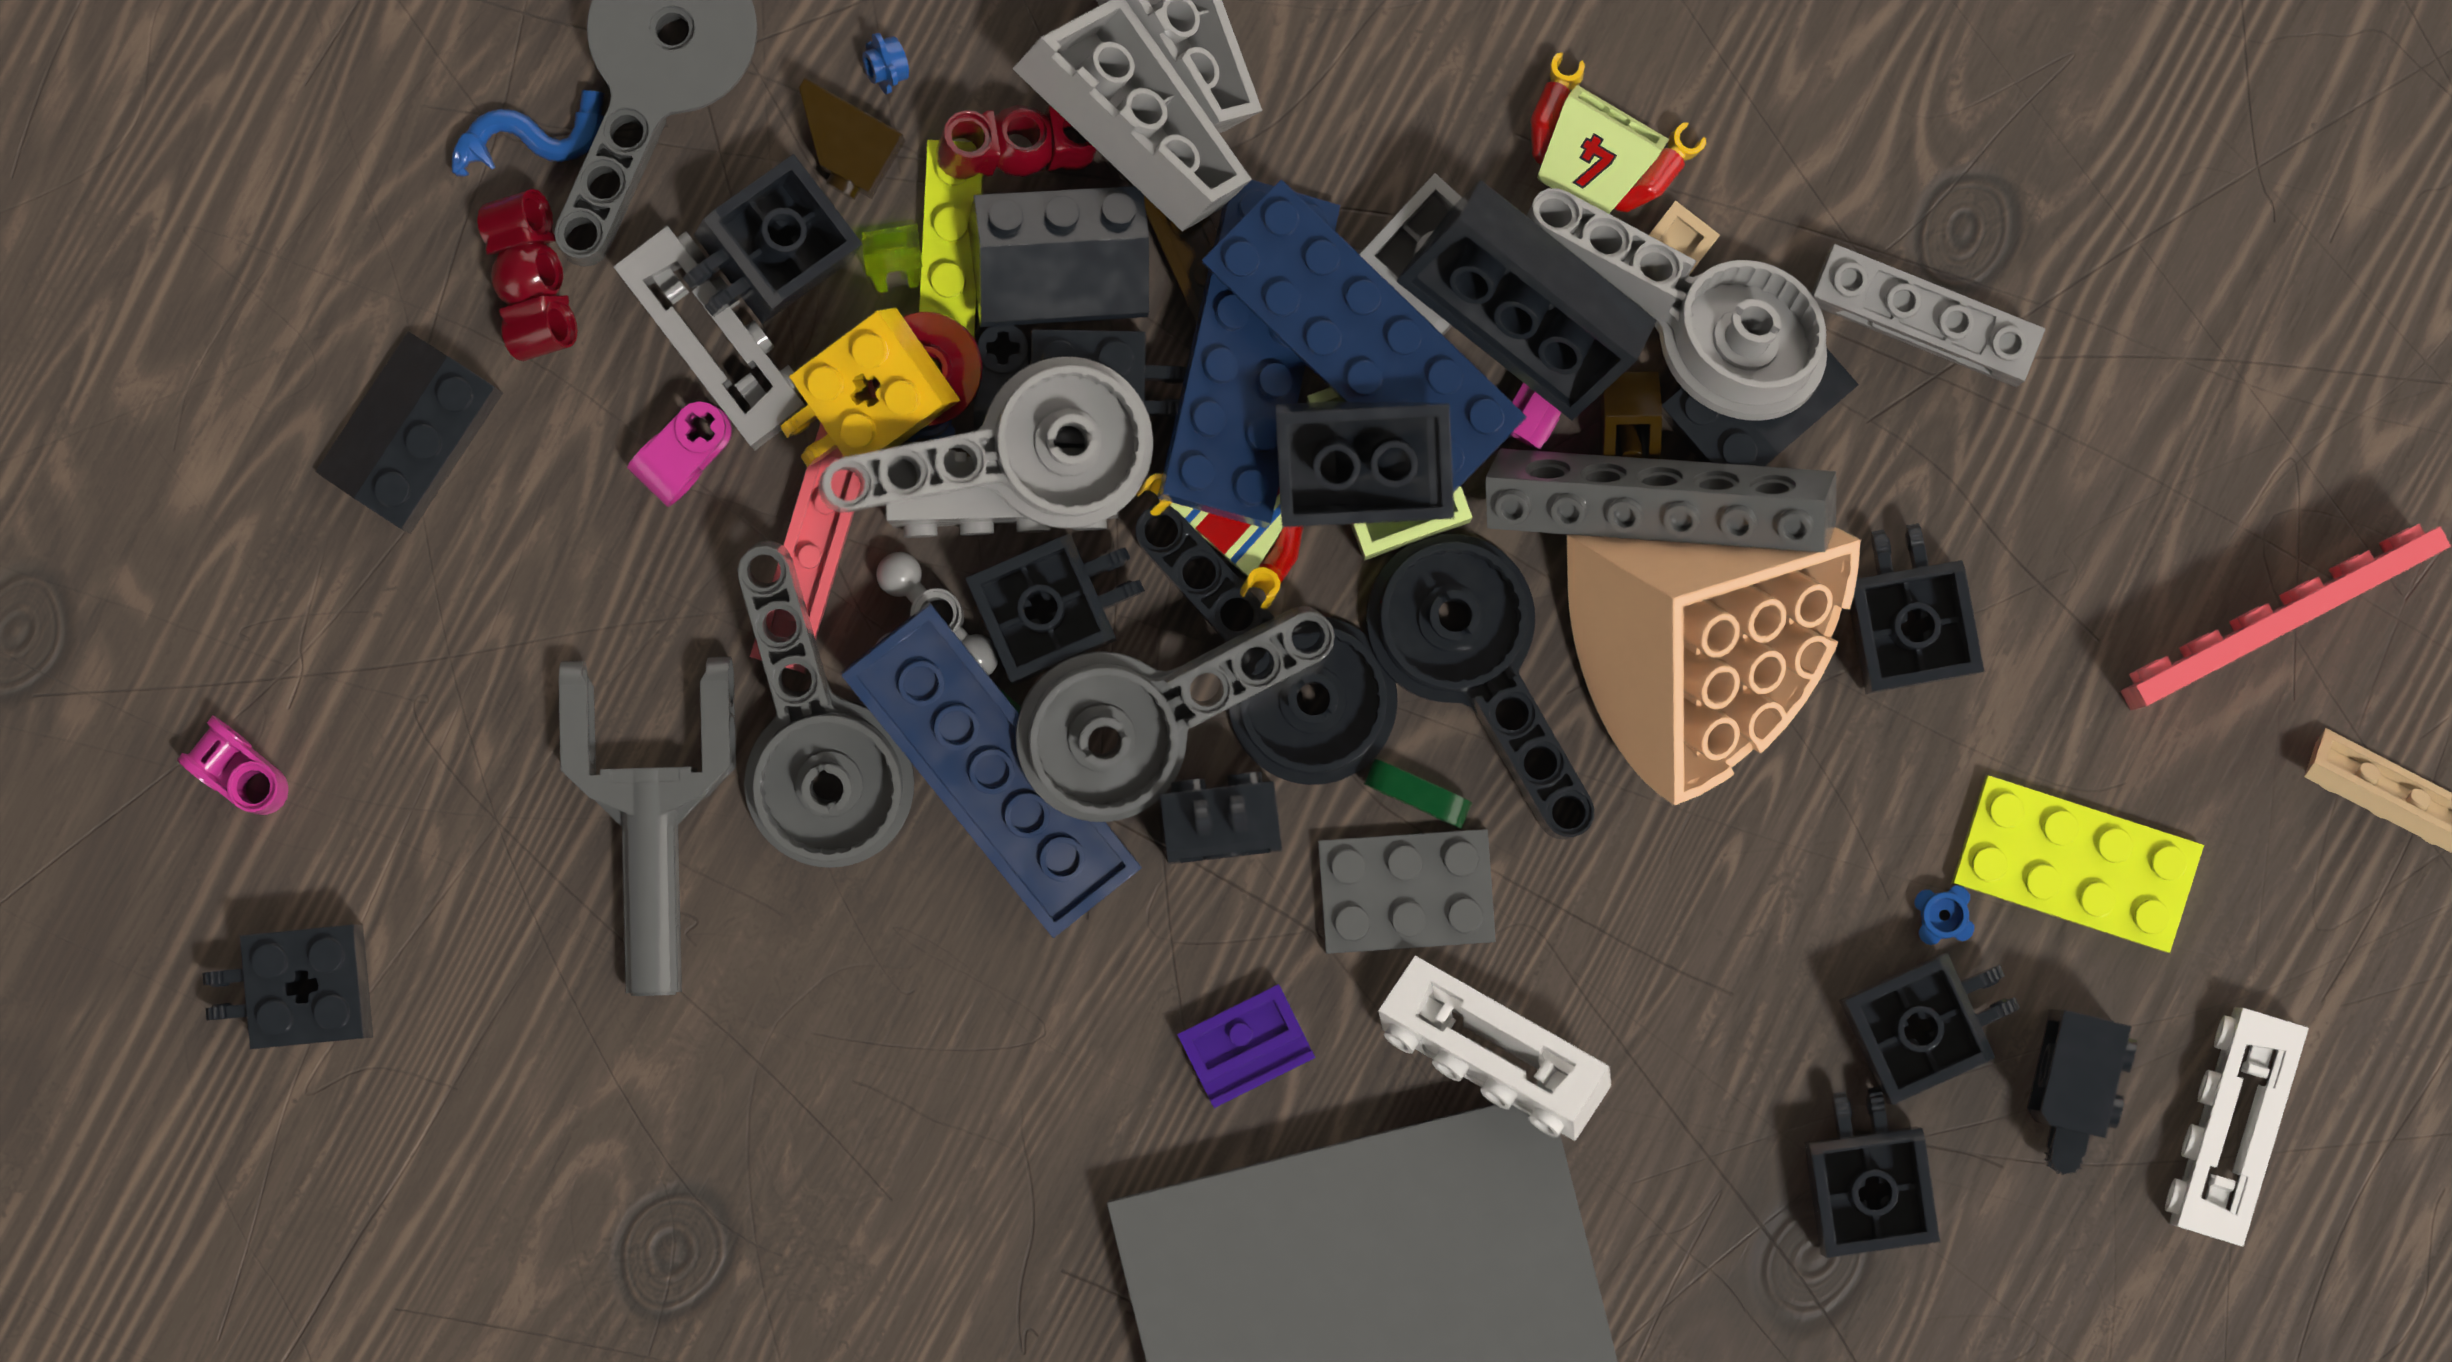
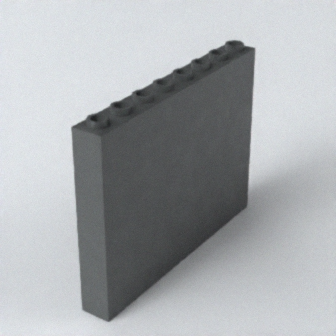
[1107,1104,1618,1362]

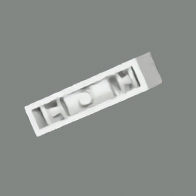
[1378,956,1611,1141]
[2165,1007,2309,1246]

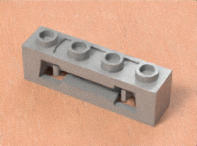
[614,226,805,450]
[1811,244,2046,387]

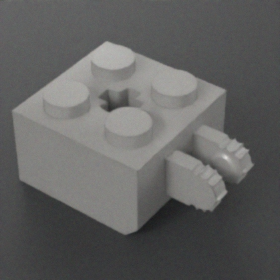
[1359,173,1462,335]

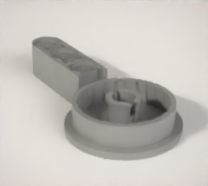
[1526,189,1827,421]
[818,357,1153,528]

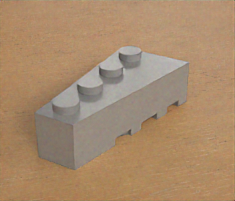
[1013,0,1252,231]
[1096,0,1262,133]
[886,447,1118,538]

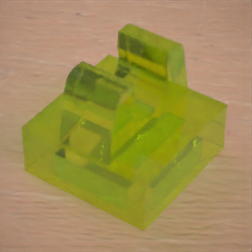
[862,224,923,293]

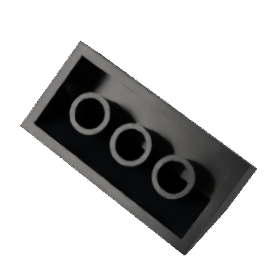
[1396,179,1657,421]

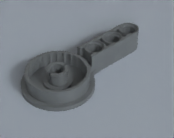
[554,0,757,267]
[738,540,915,868]
[1016,606,1335,822]

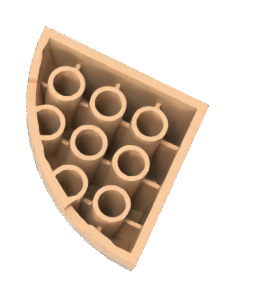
[1567,527,1860,805]

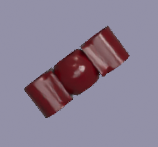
[936,105,1097,179]
[477,189,578,361]

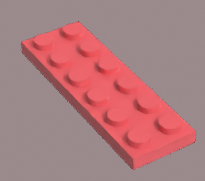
[2121,523,2451,710]

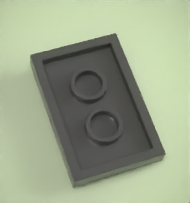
[1318,829,1496,954]

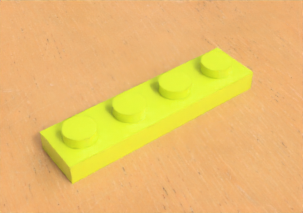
[919,140,983,367]

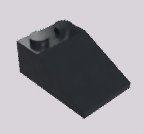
[1662,331,1859,466]
[1275,402,1454,527]

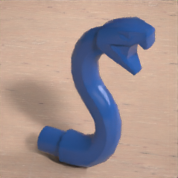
[452,90,604,177]

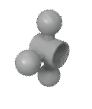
[876,552,999,675]

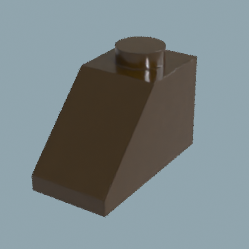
[799,78,906,200]
[1600,372,1662,459]

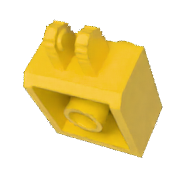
[780,308,961,467]

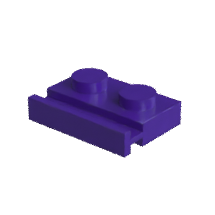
[1177,984,1315,1108]

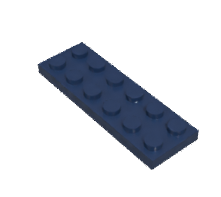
[1202,179,1527,494]
[1157,180,1341,528]
[840,602,1142,938]

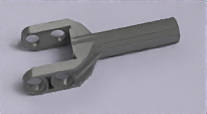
[559,656,736,996]

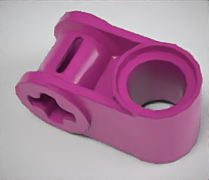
[627,401,732,507]
[177,716,289,815]

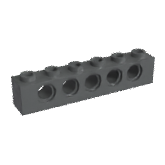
[1486,449,1836,552]

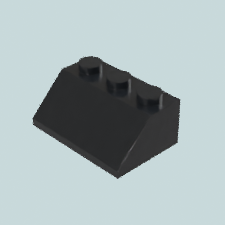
[968,186,1149,327]
[315,331,503,534]

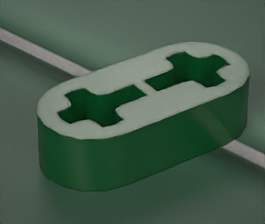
[1364,759,1473,829]

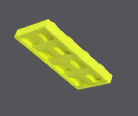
[1952,775,2204,953]

